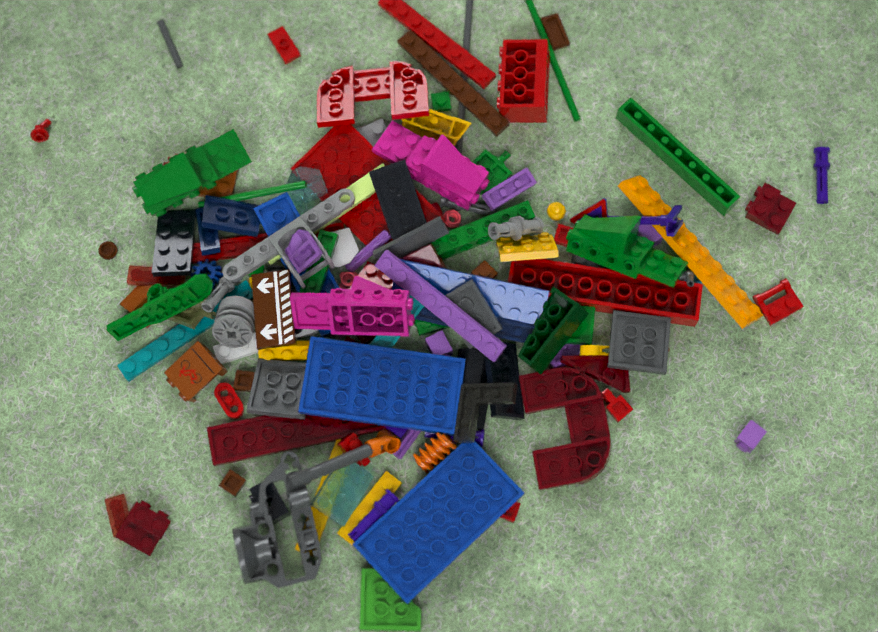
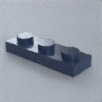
[196,208,221,256]

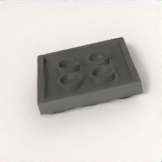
[607,310,671,375]
[246,358,306,420]

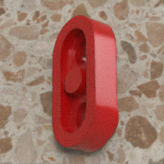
[214,382,244,419]

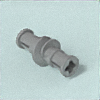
[488,216,544,241]

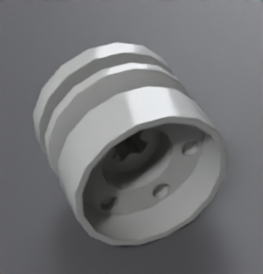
[212,296,255,348]

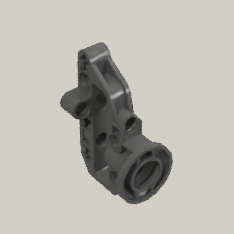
[232,451,322,588]

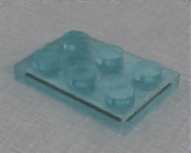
[311,463,374,527]

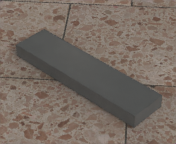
[373,216,449,261]

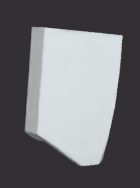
[332,228,359,267]

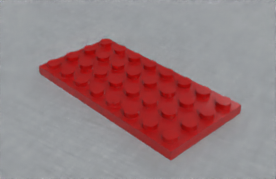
[291,125,446,246]

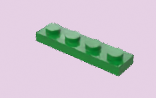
[299,230,339,293]

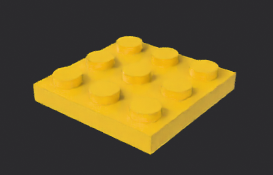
[496,232,559,262]

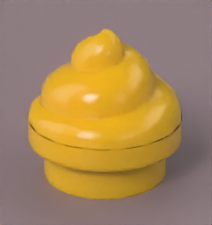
[547,202,566,221]

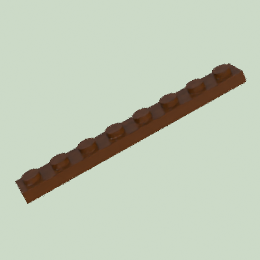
[397,29,510,137]

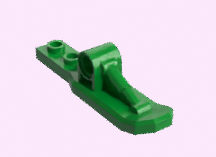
[106,274,213,341]

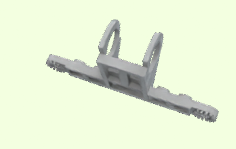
[223,189,355,289]

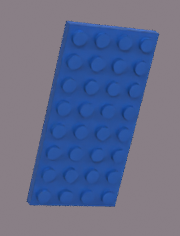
[298,336,466,436]
[352,436,525,605]

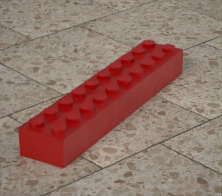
[508,259,703,327]

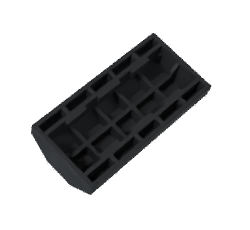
[457,348,489,431]

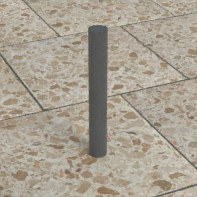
[157,20,183,69]

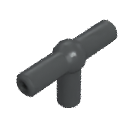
[679,266,695,287]

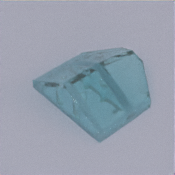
[287,166,328,208]

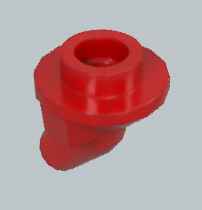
[30,119,52,142]

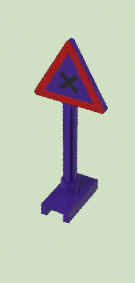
[569,198,683,236]

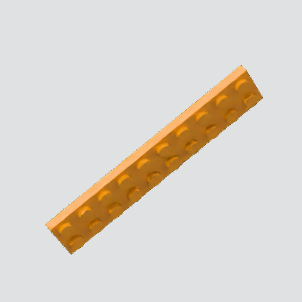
[618,175,763,329]

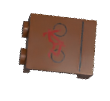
[164,341,228,403]

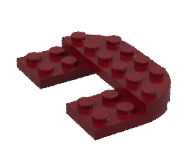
[519,367,612,491]

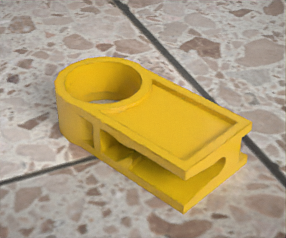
[580,345,609,356]

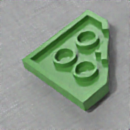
[360,568,421,631]

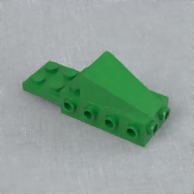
[132,129,252,218]
[566,215,688,288]

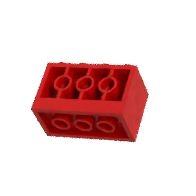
[497,39,550,123]

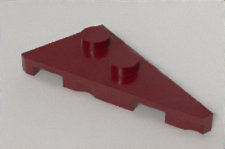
[560,356,631,394]

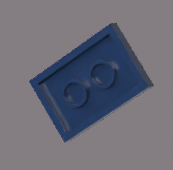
[201,195,260,237]

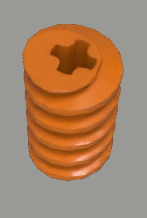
[413,432,457,474]

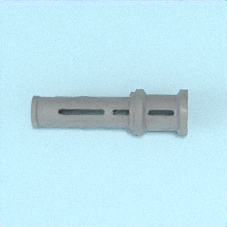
[202,268,243,313]

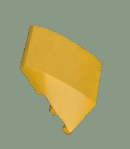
[402,109,472,145]

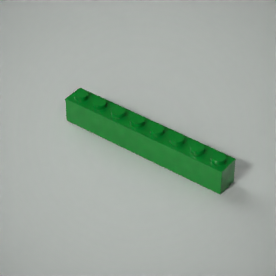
[616,97,740,217]

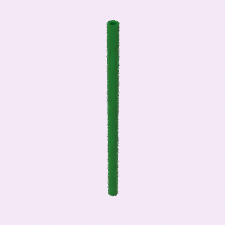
[525,0,581,122]

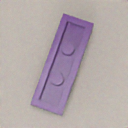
[482,167,537,211]

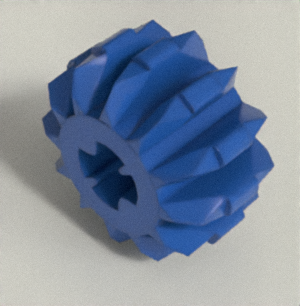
[190,258,224,290]

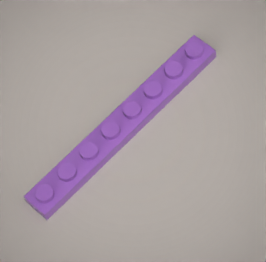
[375,250,507,362]

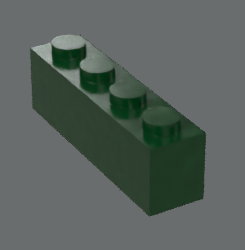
[518,287,589,375]

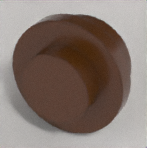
[98,241,118,260]

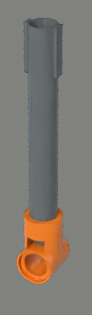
[287,429,401,491]

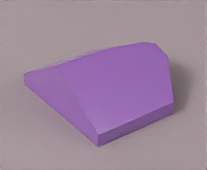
[285,229,323,273]

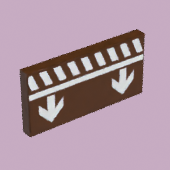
[251,269,296,350]

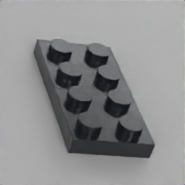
[369,159,427,241]
[152,209,197,277]
[484,342,525,420]

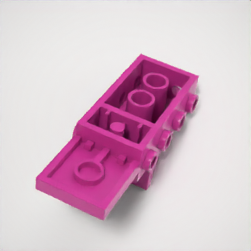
[372,120,490,210]
[290,276,415,336]

